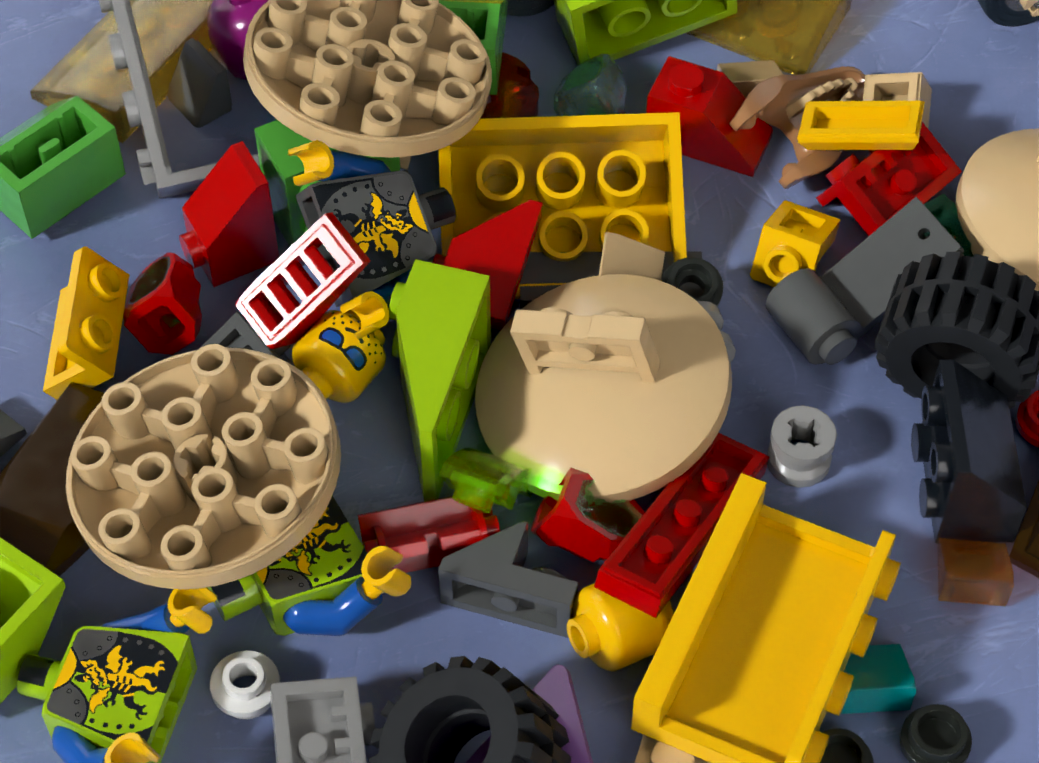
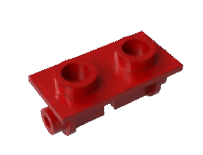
[357,489,500,573]

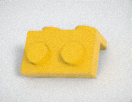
[43,246,129,400]

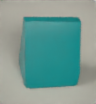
[841,644,917,714]

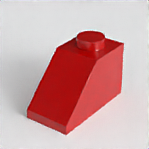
[646,56,773,177]
[179,141,279,287]
[432,199,543,331]

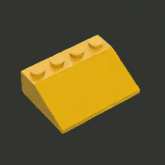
[438,112,687,299]

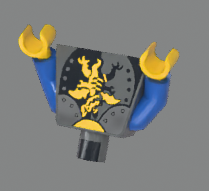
[288,140,456,339]

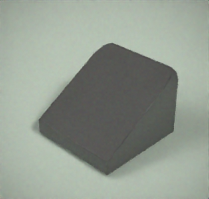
[167,38,232,128]

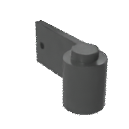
[765,197,964,365]

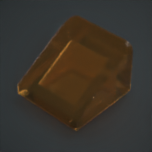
[937,538,1014,606]

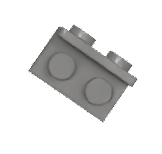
[270,676,375,763]

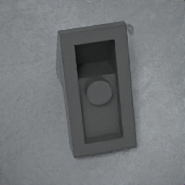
[438,521,578,638]

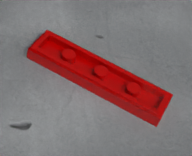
[594,433,770,618]

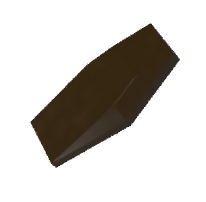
[0,382,104,577]

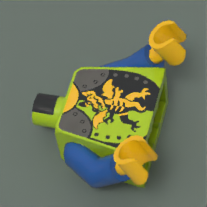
[208,495,412,636]
[17,587,217,763]

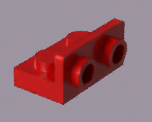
[816,122,962,236]

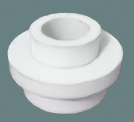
[210,651,280,719]

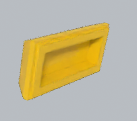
[797,100,925,150]

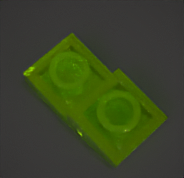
[439,447,533,513]

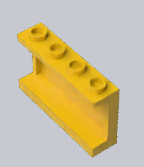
[631,473,901,763]

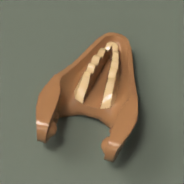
[729,67,865,189]

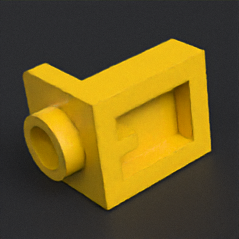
[750,200,841,287]

